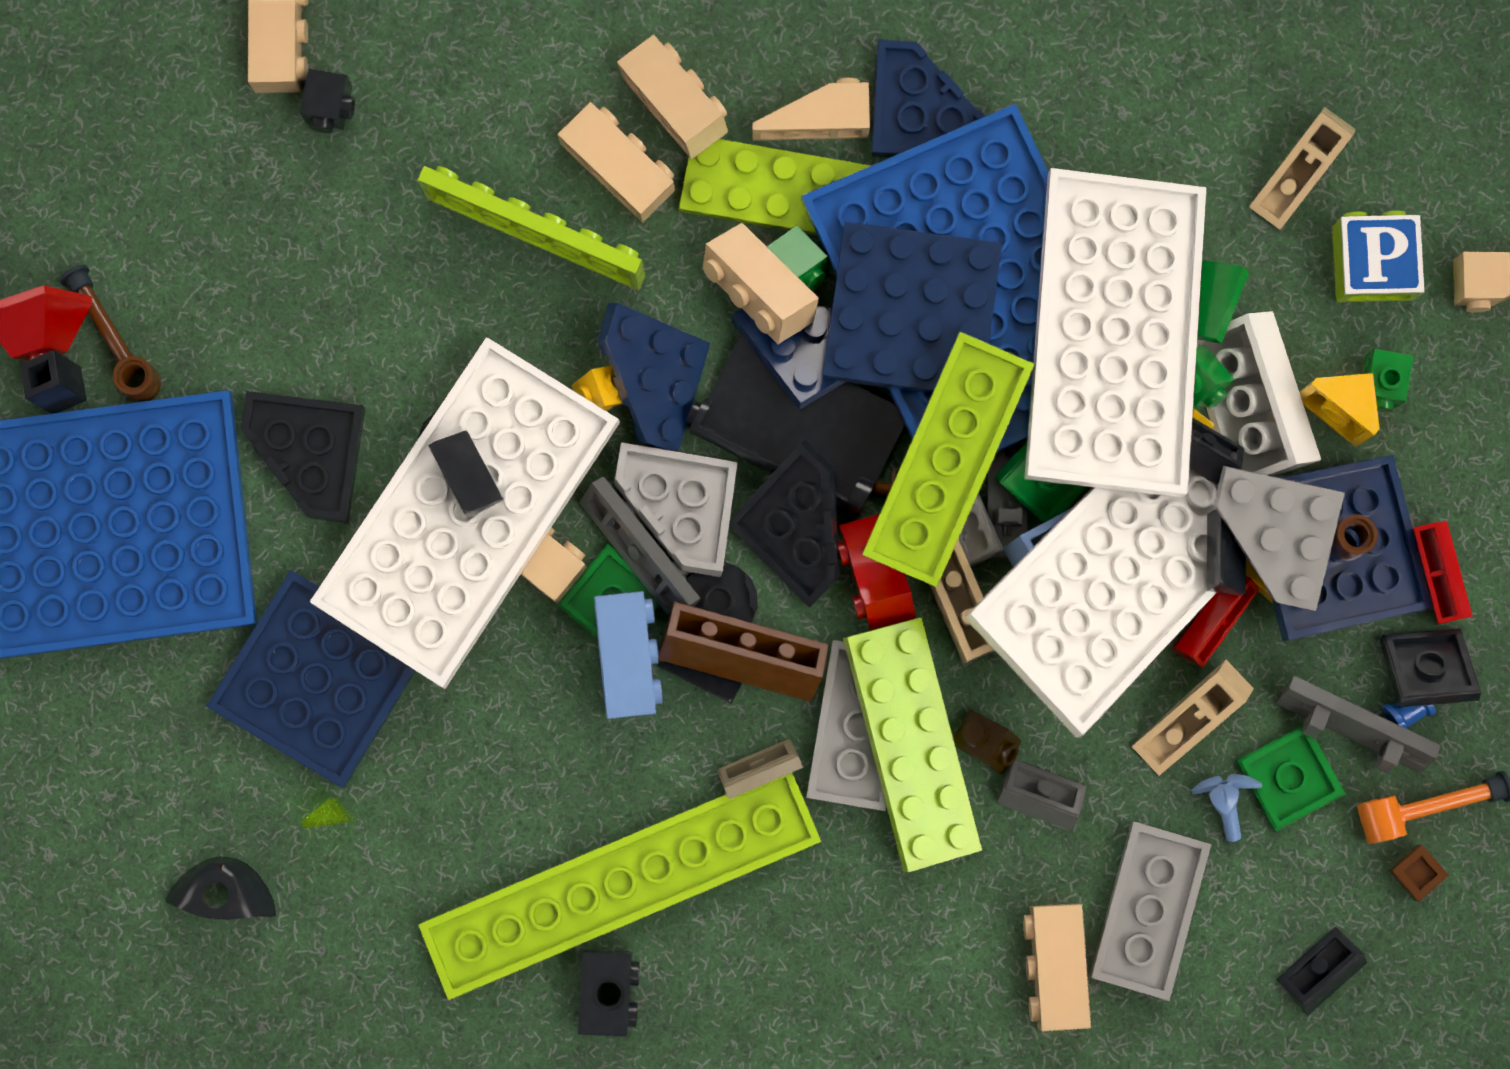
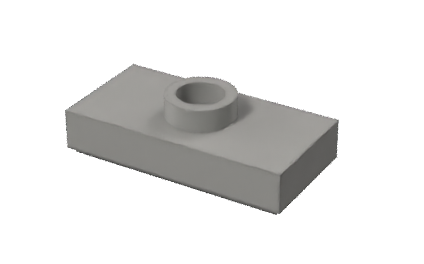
[958,494,1004,568]

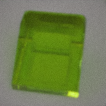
[301,798,356,828]

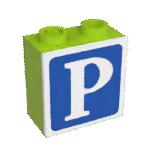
[1332,211,1424,302]

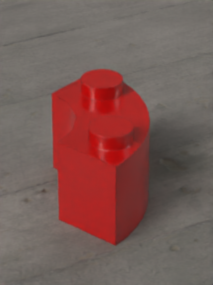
[838,514,916,631]

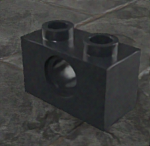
[578,950,640,1037]

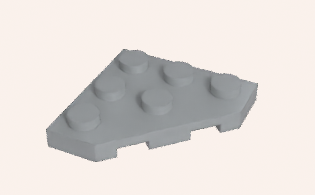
[614,442,737,577]
[1214,466,1345,611]

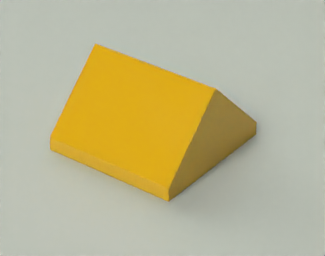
[1299,373,1379,447]

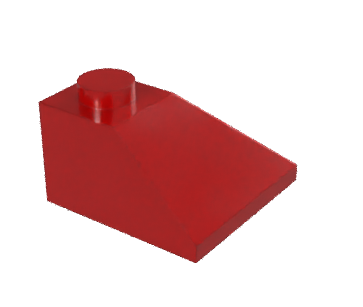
[0,285,93,361]

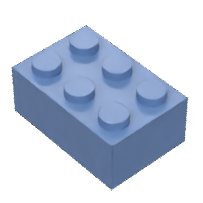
[593,591,663,719]

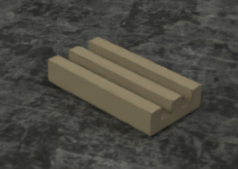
[717,739,803,799]

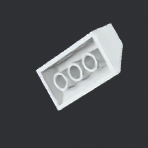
[1197,311,1321,476]

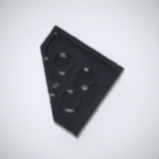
[241,391,366,523]
[729,440,840,608]

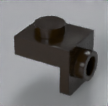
[953,709,1021,774]

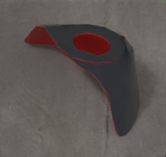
[165,856,276,920]

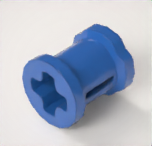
[1381,701,1436,729]

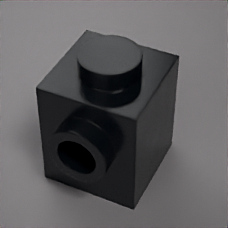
[300,69,355,133]
[20,350,87,414]

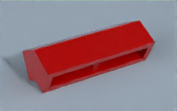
[1413,521,1473,625]
[1172,575,1260,668]

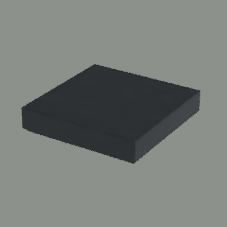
[1381,628,1482,707]

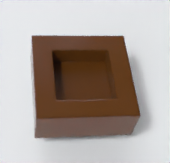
[1388,844,1449,902]

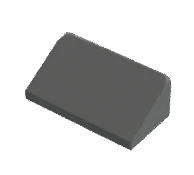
[996,760,1087,831]

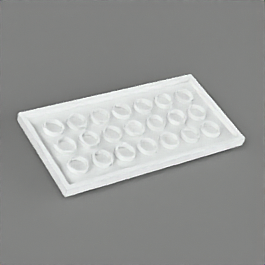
[1025,168,1206,497]
[310,337,620,689]
[965,469,1247,738]

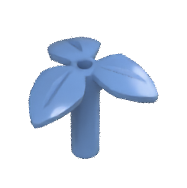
[1191,774,1262,842]

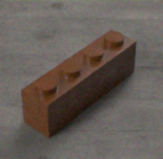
[658,602,829,702]

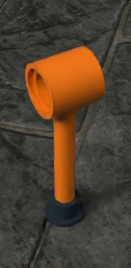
[1356,770,1510,844]

